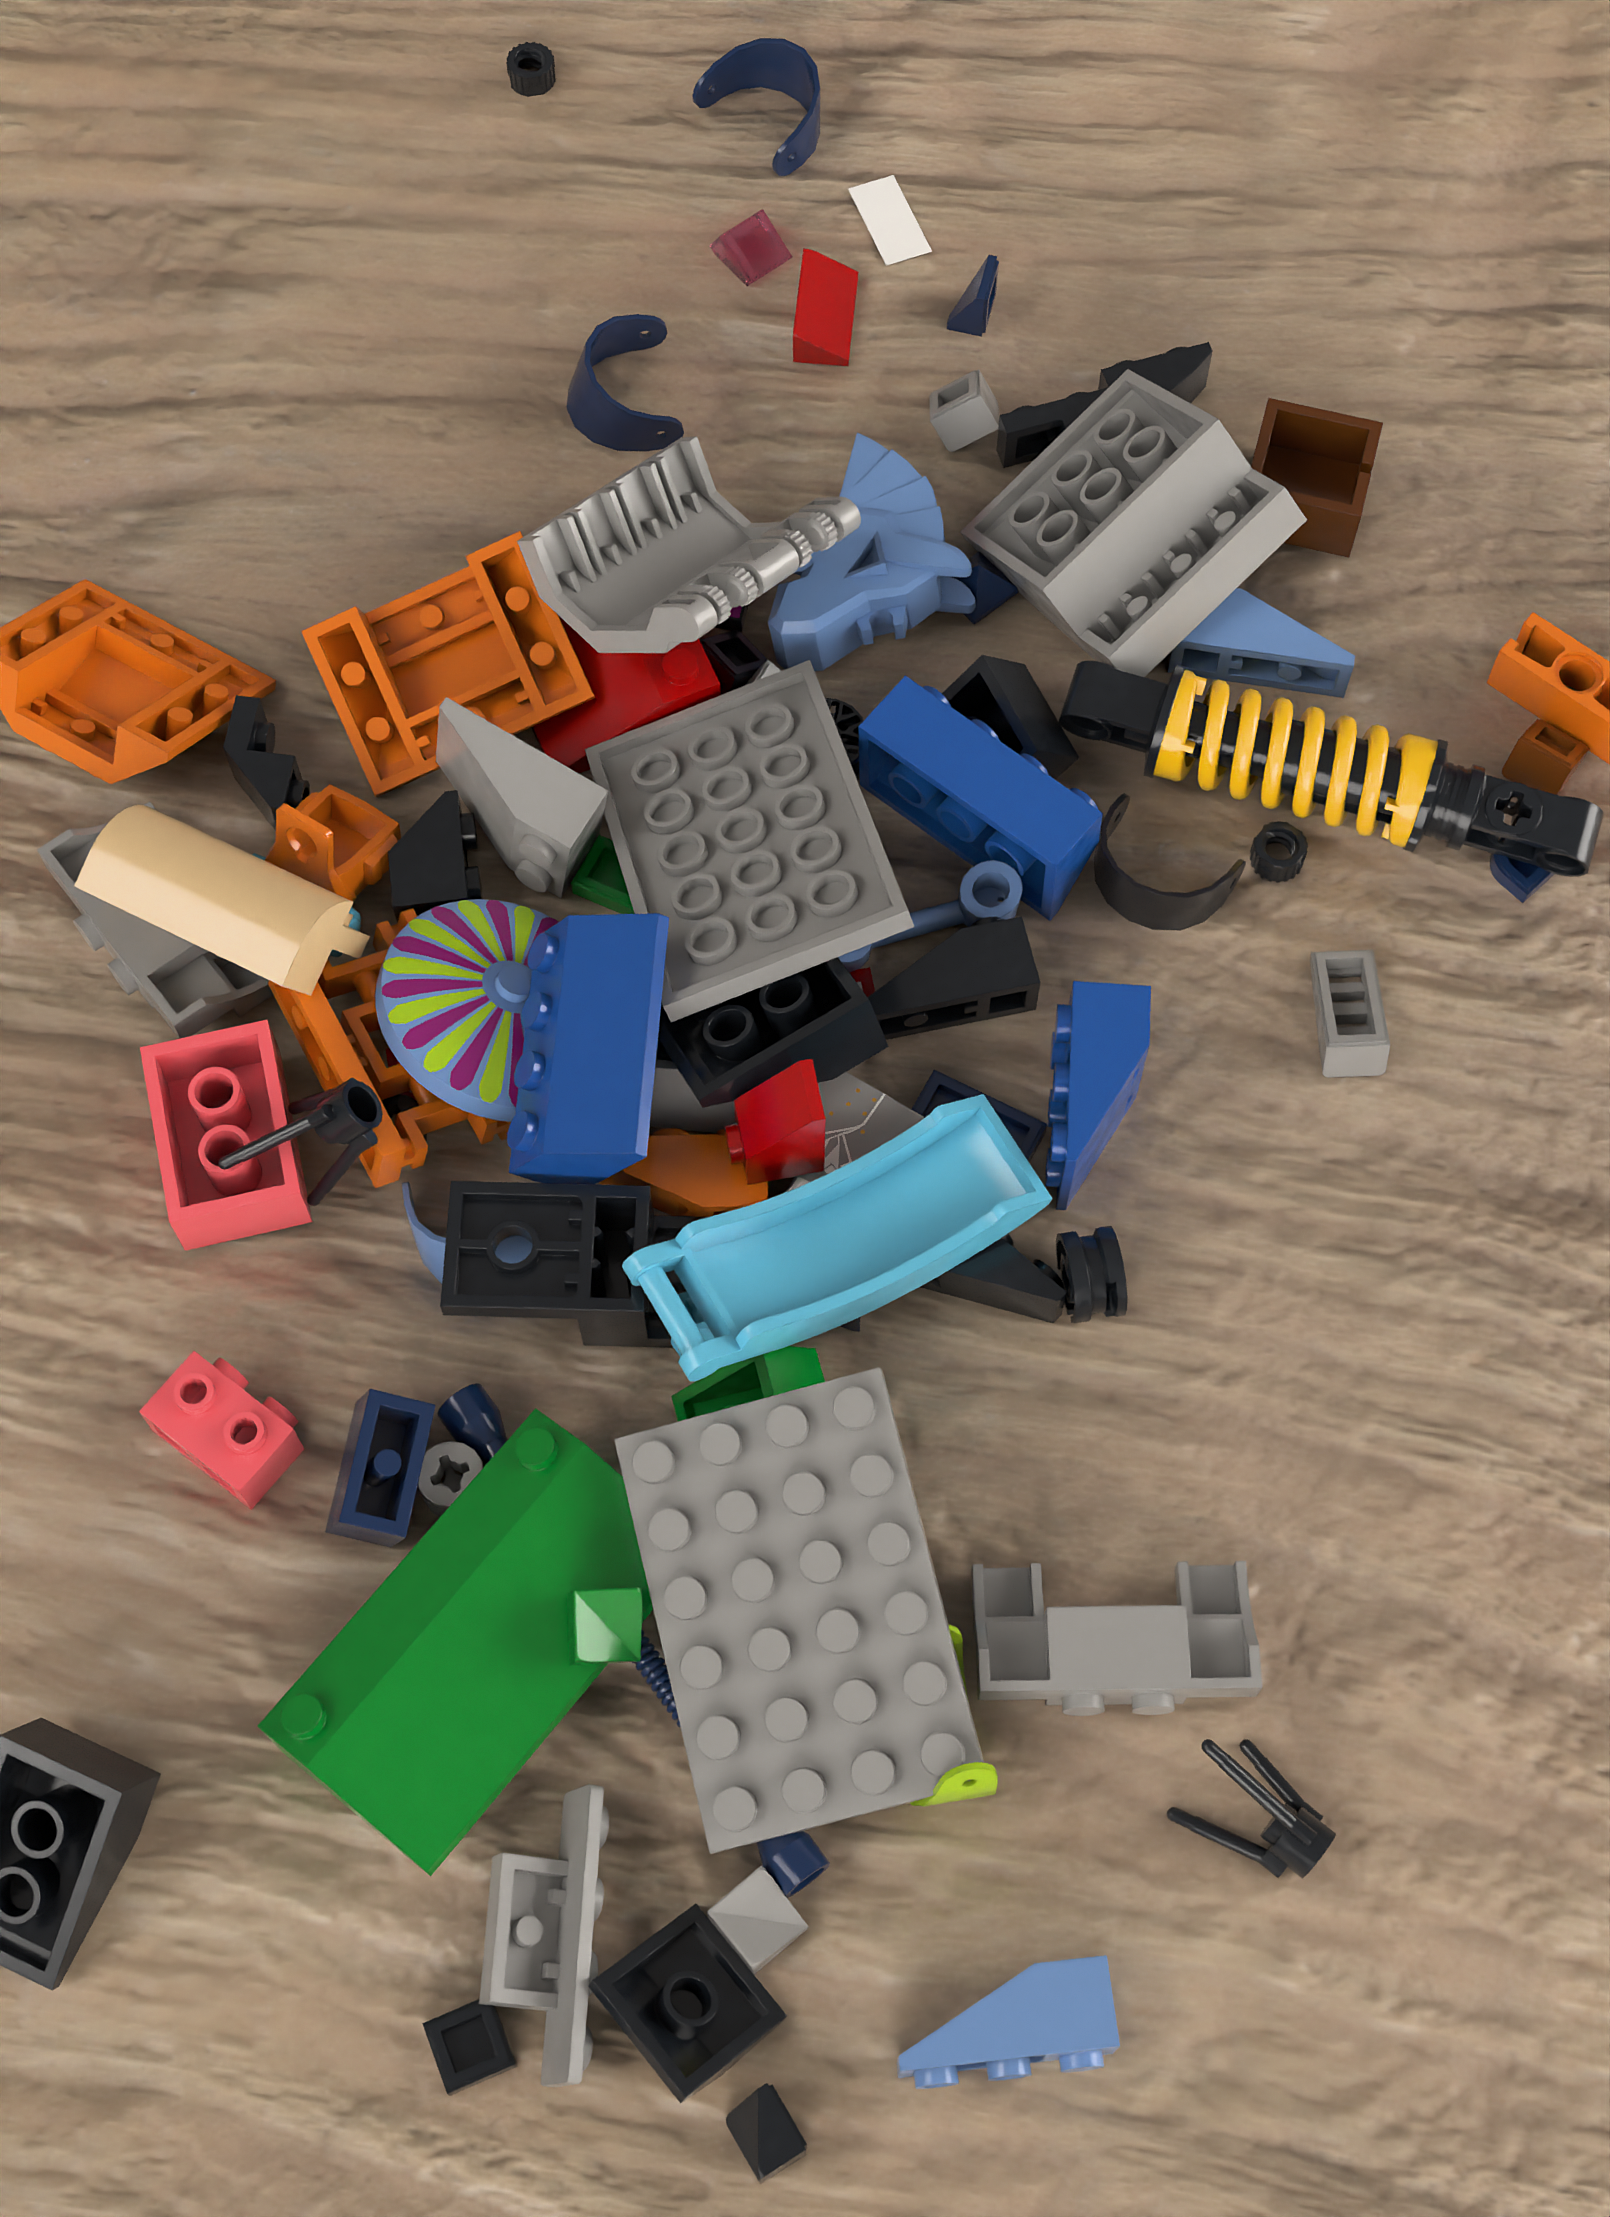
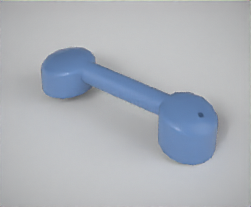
[838,860,1023,972]

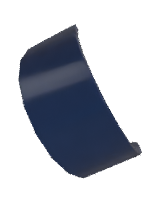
[692,38,820,176]
[566,314,684,452]

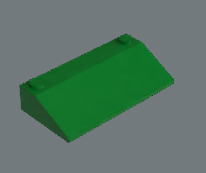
[257,1408,653,1877]

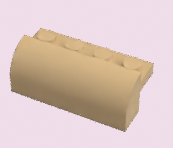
[74,805,370,996]

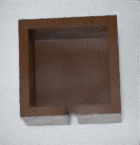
[1251,398,1383,558]

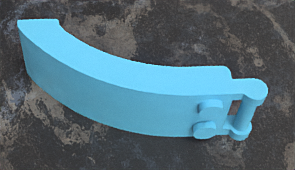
[622,1094,1053,1381]

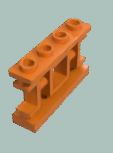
[268,908,511,1189]

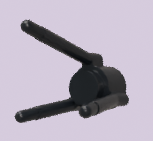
[218,1078,383,1206]
[1167,1739,1336,1879]

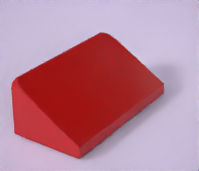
[793,248,859,366]

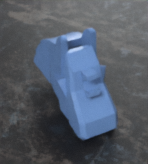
[768,432,976,671]

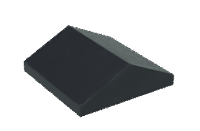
[588,1903,787,2103]

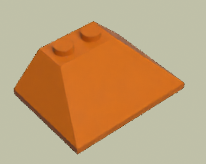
[301,531,595,797]
[0,579,276,784]

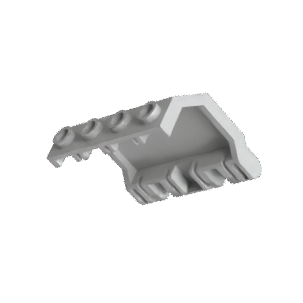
[517,436,861,653]

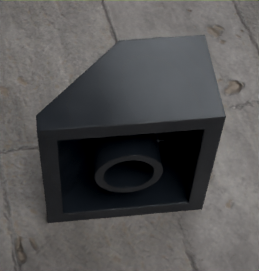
[942,655,1080,780]

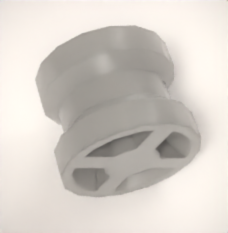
[418,1441,483,1517]

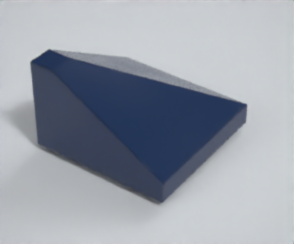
[947,255,999,337]

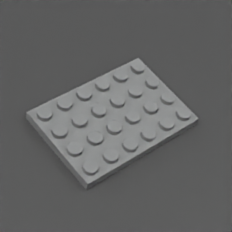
[585,660,914,1022]
[614,1367,984,1854]

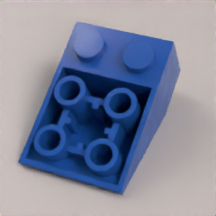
[1045,981,1151,1210]

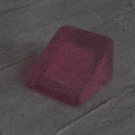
[709,209,792,287]

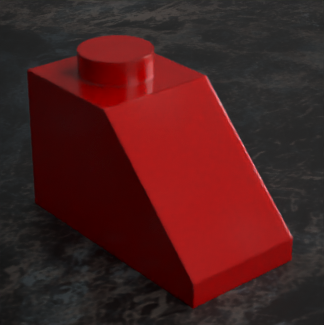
[724,1059,826,1185]

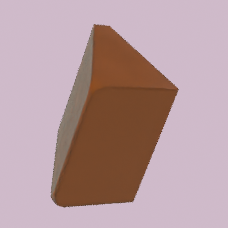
[1501,719,1590,795]

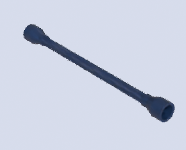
[437,1383,830,1898]

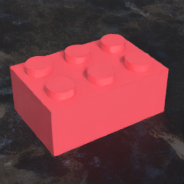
[140,1019,313,1251]

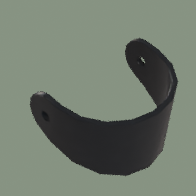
[1094,793,1246,931]

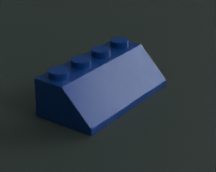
[858,675,1103,921]
[507,913,669,1184]

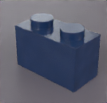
[325,1389,436,1548]

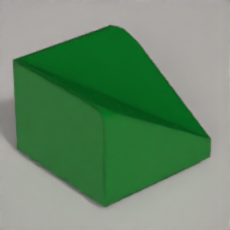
[567,1587,643,1665]

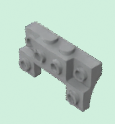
[37,801,273,1039]
[971,1561,1262,1716]

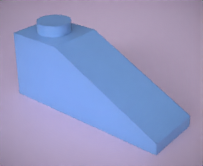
[1168,588,1355,698]

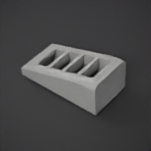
[1310,949,1390,1078]

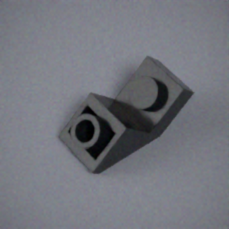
[223,695,310,831]

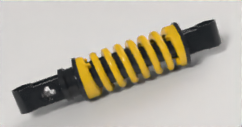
[1059,661,1604,877]

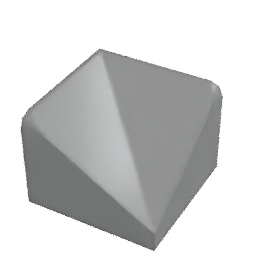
[929,370,999,452]
[707,1865,809,1975]

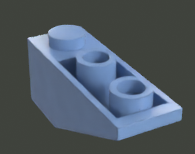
[896,1955,1120,2089]

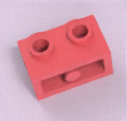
[139,1351,304,1510]

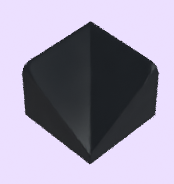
[726,2083,807,2185]

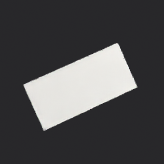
[848,175,932,266]

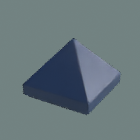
[952,552,1018,625]

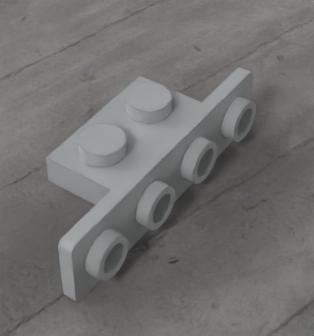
[479,1784,609,2087]

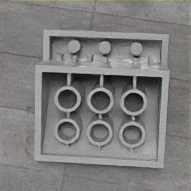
[960,369,1307,677]

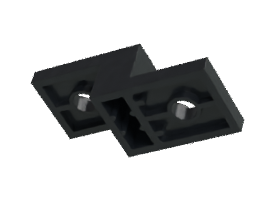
[440,1181,707,1348]

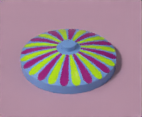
[375,899,559,1122]

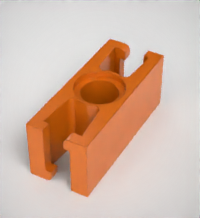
[1487,612,1610,764]

